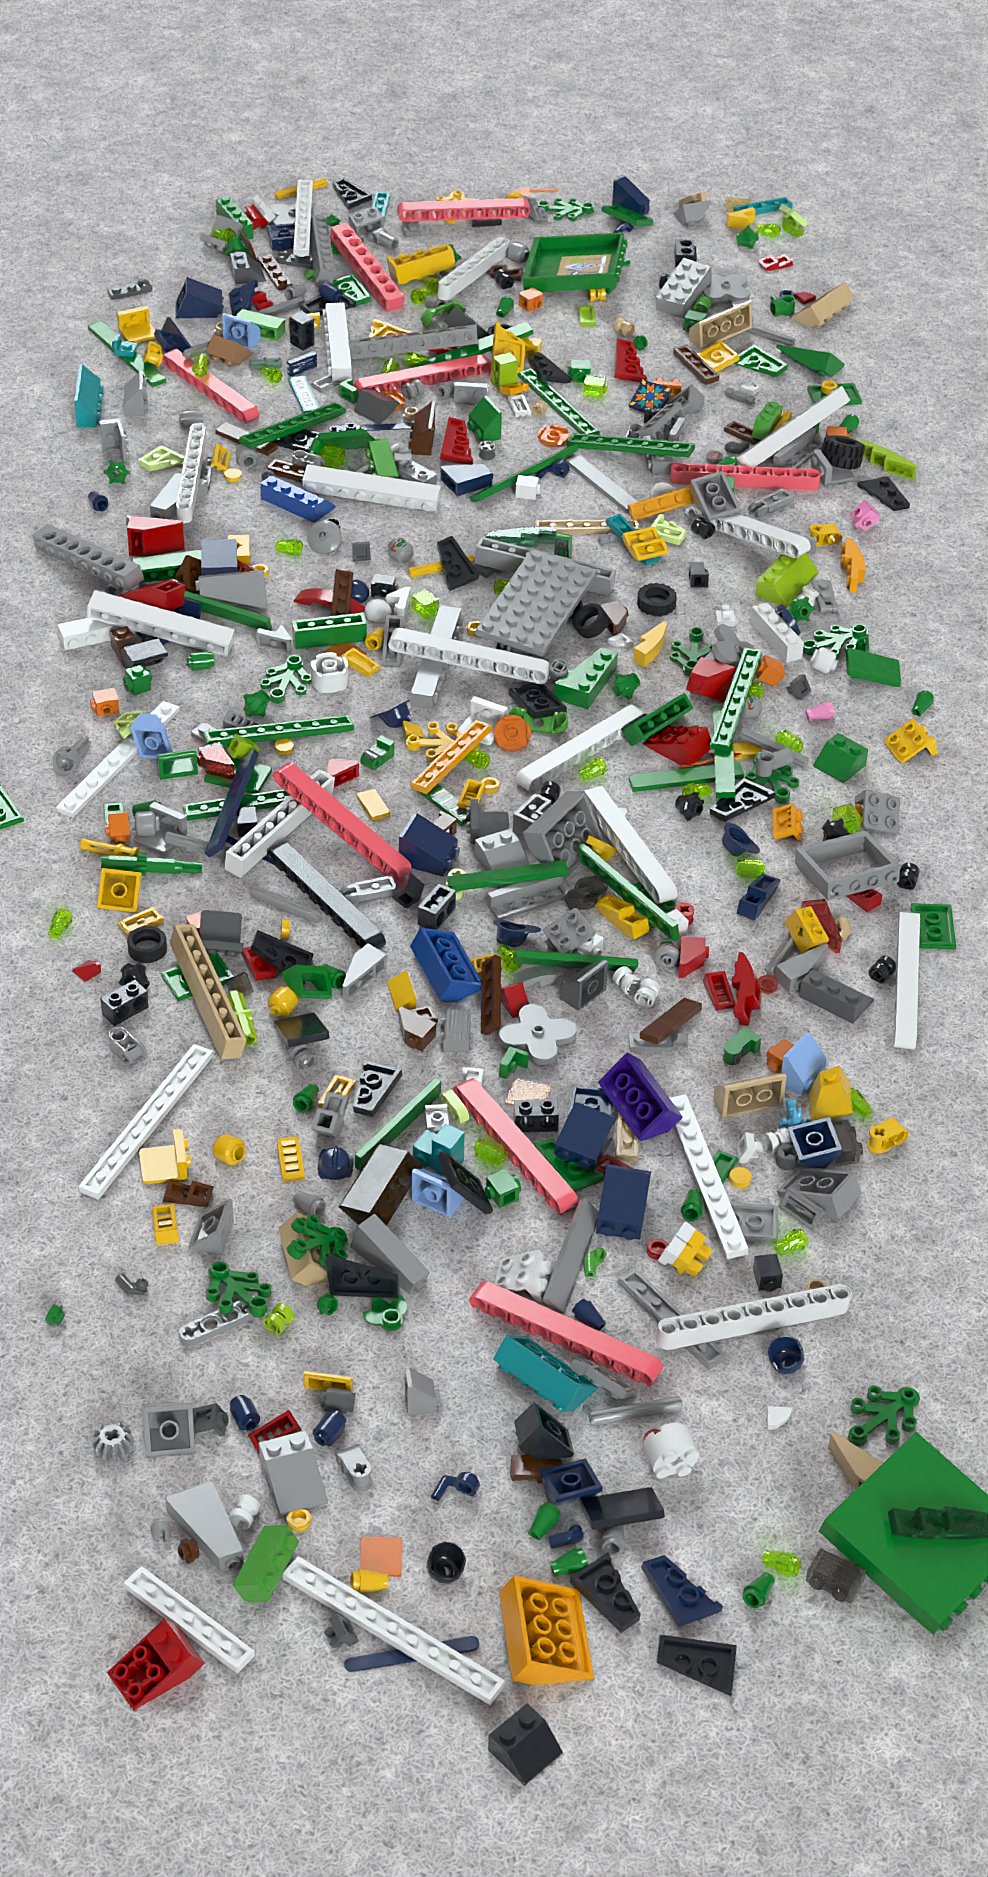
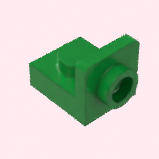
[339,378,358,404]
[499,1047,529,1079]

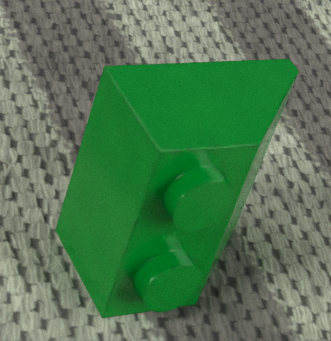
[467,396,502,442]
[813,733,868,783]

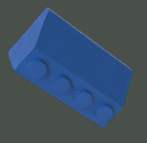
[260,476,336,523]
[410,928,481,1002]

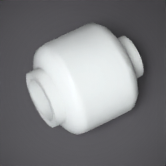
[810,647,838,673]

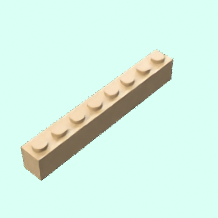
[170,924,246,1059]

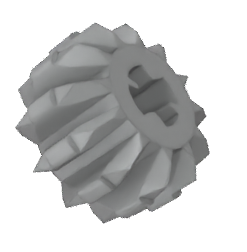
[92,1421,134,1464]

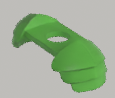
[420,301,466,329]
[509,707,569,734]

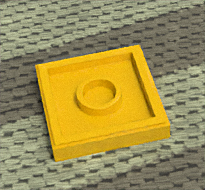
[698,341,740,372]

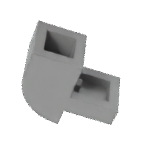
[311,1091,349,1137]

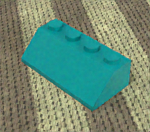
[74,364,104,428]
[493,1335,599,1412]

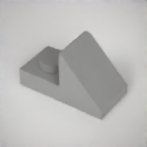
[256,625,292,653]

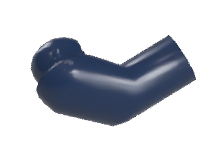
[613,222,634,233]
[548,1525,584,1548]

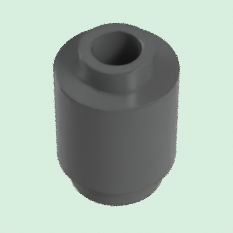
[320,1387,356,1414]

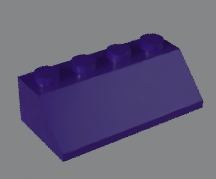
[598,1052,683,1141]

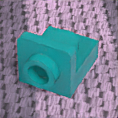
[112,334,137,357]

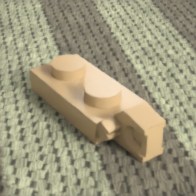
[679,192,707,206]

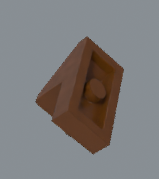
[175,555,201,594]

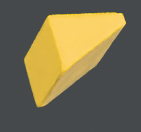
[402,721,425,740]

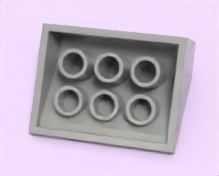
[523,791,604,881]

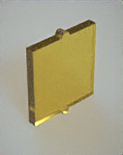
[724,198,751,211]

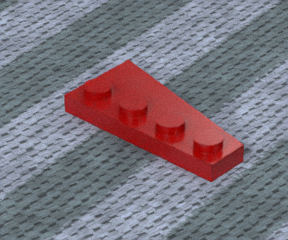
[614,338,647,382]
[440,417,473,465]

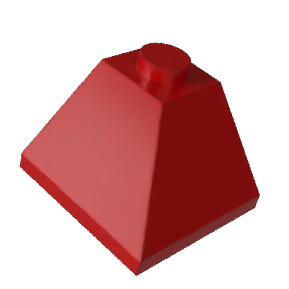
[686,657,736,702]

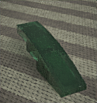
[486,527,556,547]
[888,1506,988,1539]

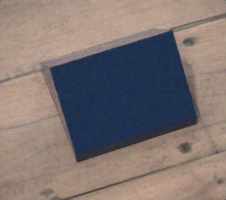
[787,1117,843,1169]
[540,1458,603,1506]

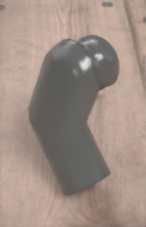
[725,440,749,454]
[115,1273,149,1295]

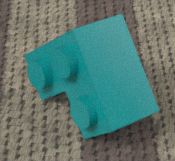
[413,1123,465,1175]

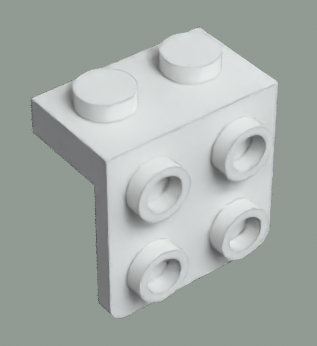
[458,696,508,745]
[494,1249,553,1303]

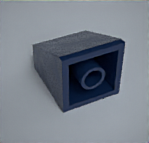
[175,277,224,319]
[399,812,460,877]
[554,1101,616,1171]
[595,1164,651,1240]

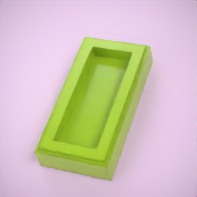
[578,306,596,326]

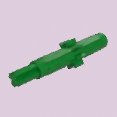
[101,852,202,876]

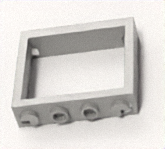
[795,831,900,900]

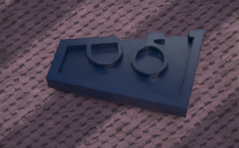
[229,279,259,316]
[641,1555,723,1627]

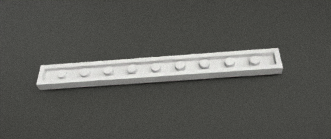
[294,180,313,257]
[57,701,180,818]
[79,1044,213,1200]
[670,1094,749,1259]
[282,1556,505,1705]

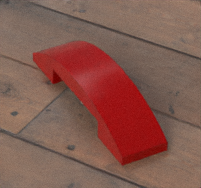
[294,588,365,614]

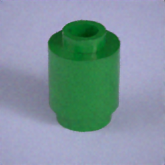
[187,651,215,671]

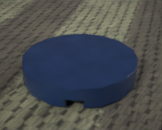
[775,604,801,636]

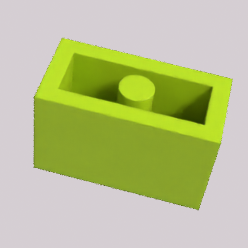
[492,352,519,391]

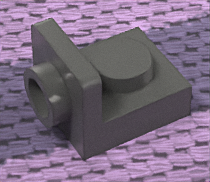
[192,1403,229,1436]

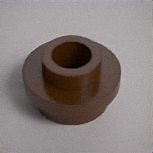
[178,1538,199,1564]

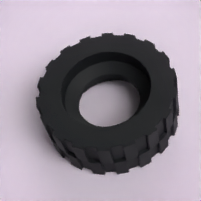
[637,583,677,616]

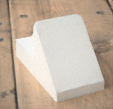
[386,587,410,619]

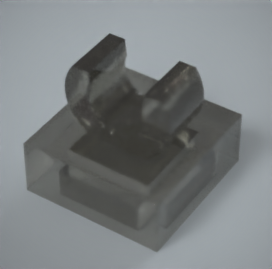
[226,972,254,996]

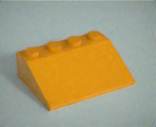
[499,1575,594,1685]

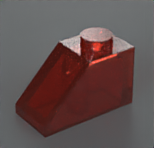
[197,742,235,780]

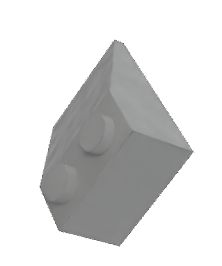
[690,471,741,521]
[475,829,530,889]
[777,1166,862,1220]
[259,1430,328,1516]

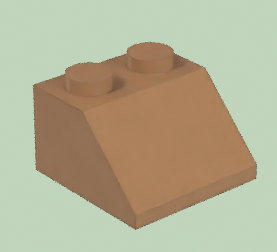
[206,334,253,366]

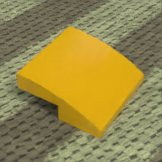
[622,526,669,561]

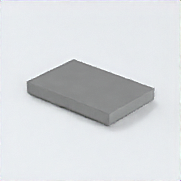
[709,1202,778,1244]

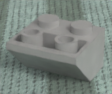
[124,371,148,417]

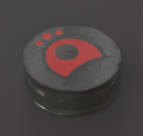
[706,451,723,465]

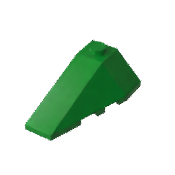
[776,344,845,377]

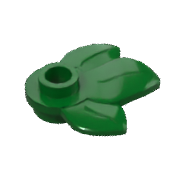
[363,1296,407,1331]

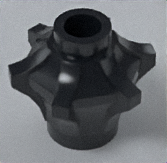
[675,792,705,821]
[821,818,850,841]
[118,962,150,989]

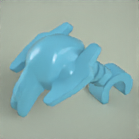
[778,1100,811,1128]

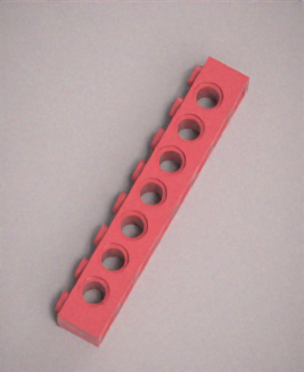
[330,223,405,312]

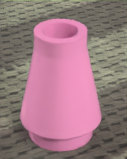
[805,701,834,721]

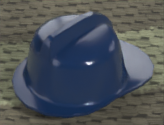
[369,700,412,728]
[722,822,760,856]
[493,920,541,947]
[317,1146,354,1180]

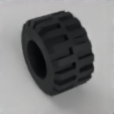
[821,435,865,469]

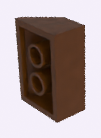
[408,401,435,456]

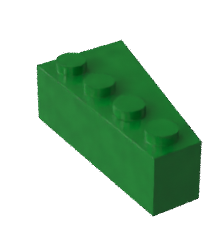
[554,647,618,709]

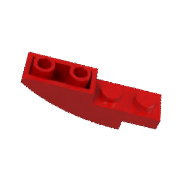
[732,952,761,1026]

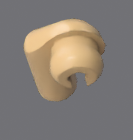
[834,916,852,943]

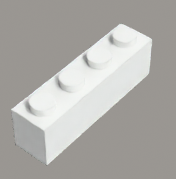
[750,602,804,663]
[58,618,135,650]

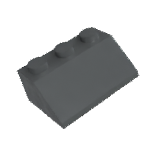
[799,969,874,1024]

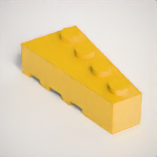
[386,244,456,284]

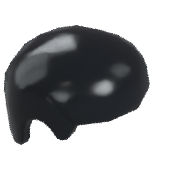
[426,1542,466,1584]

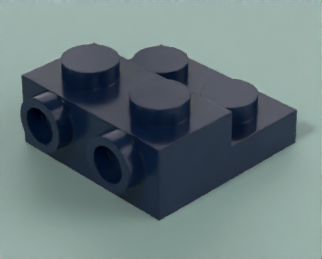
[267,223,295,251]

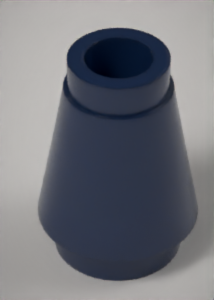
[88,491,109,512]
[572,1299,606,1331]

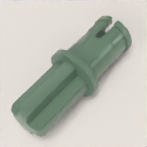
[249,357,282,370]

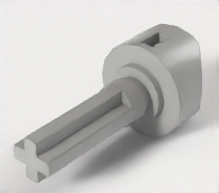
[53,736,92,776]

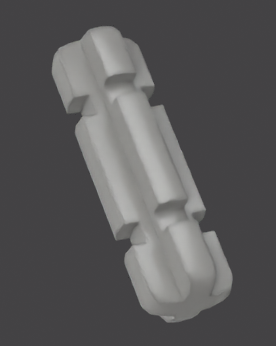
[725,387,755,405]
[598,532,621,545]

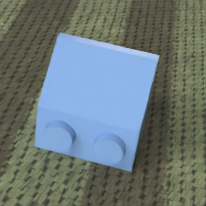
[222,313,260,349]
[130,713,173,759]
[781,1033,827,1096]
[412,1169,464,1217]

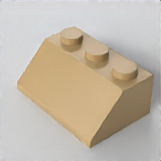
[713,1073,787,1118]
[279,1212,334,1286]

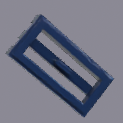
[287,351,317,376]

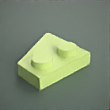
[779,204,808,227]
[138,445,185,471]
[651,514,686,545]
[113,711,148,739]

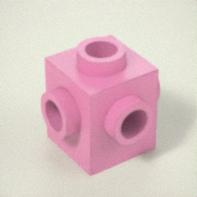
[850,500,881,531]

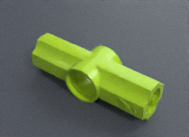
[227,990,257,1047]

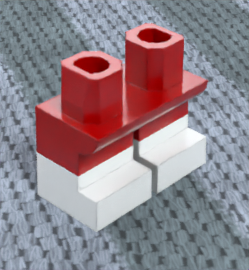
[245,195,276,230]

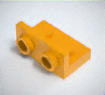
[772,803,804,841]

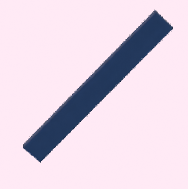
[205,749,259,857]

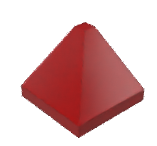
[72,960,101,982]

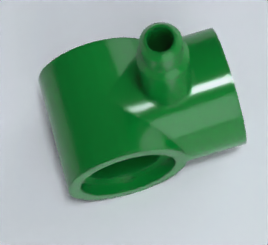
[770,295,796,316]

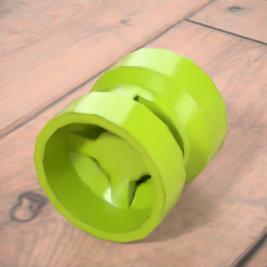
[263,1303,295,1336]

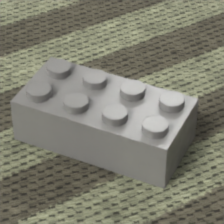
[656,258,712,318]

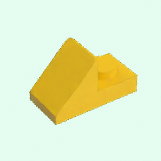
[726,207,756,230]
[586,835,618,863]

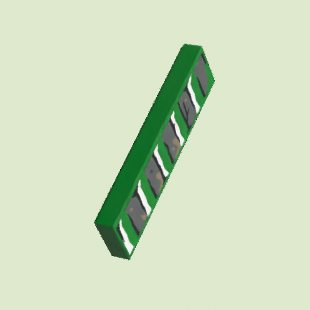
[417,784,470,826]

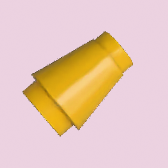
[365,628,385,650]
[350,1568,388,1594]

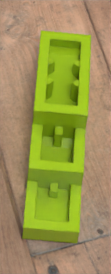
[859,439,917,480]

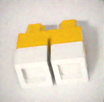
[658,1221,713,1277]

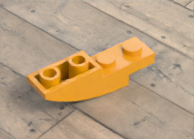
[840,537,866,592]

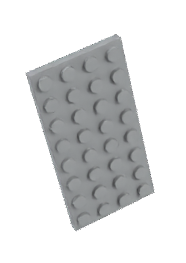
[475,549,597,657]

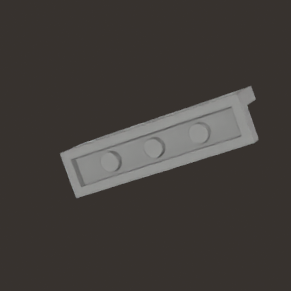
[638,402,687,441]
[773,428,823,468]
[487,877,570,920]

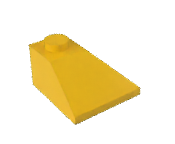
[97,868,142,913]
[808,1065,853,1121]

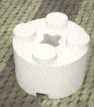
[311,652,348,693]
[643,1423,699,1479]

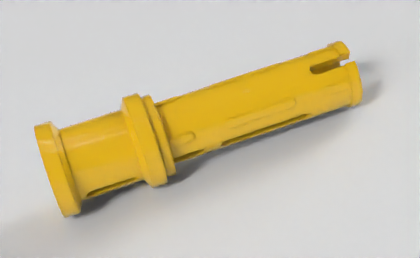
[80,838,141,857]

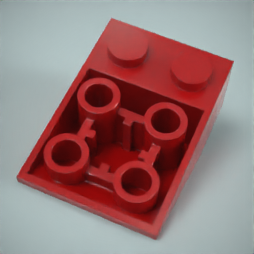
[127,516,185,557]
[118,580,186,611]
[643,725,711,765]
[107,1618,205,1710]

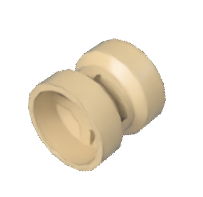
[613,317,636,338]

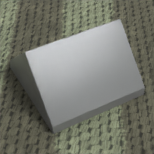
[188,1199,234,1255]

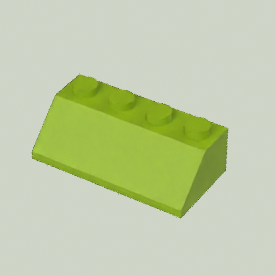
[755,553,819,608]

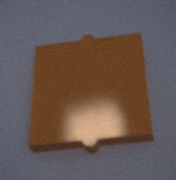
[505,1078,551,1106]

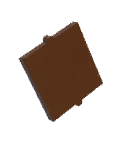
[239,230,258,262]

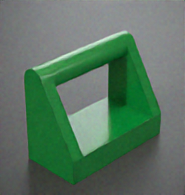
[157,749,198,780]
[282,965,332,999]

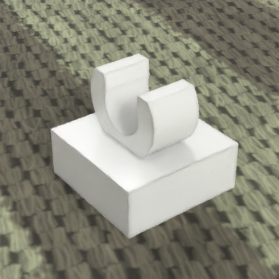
[715,605,735,626]
[736,1132,763,1163]

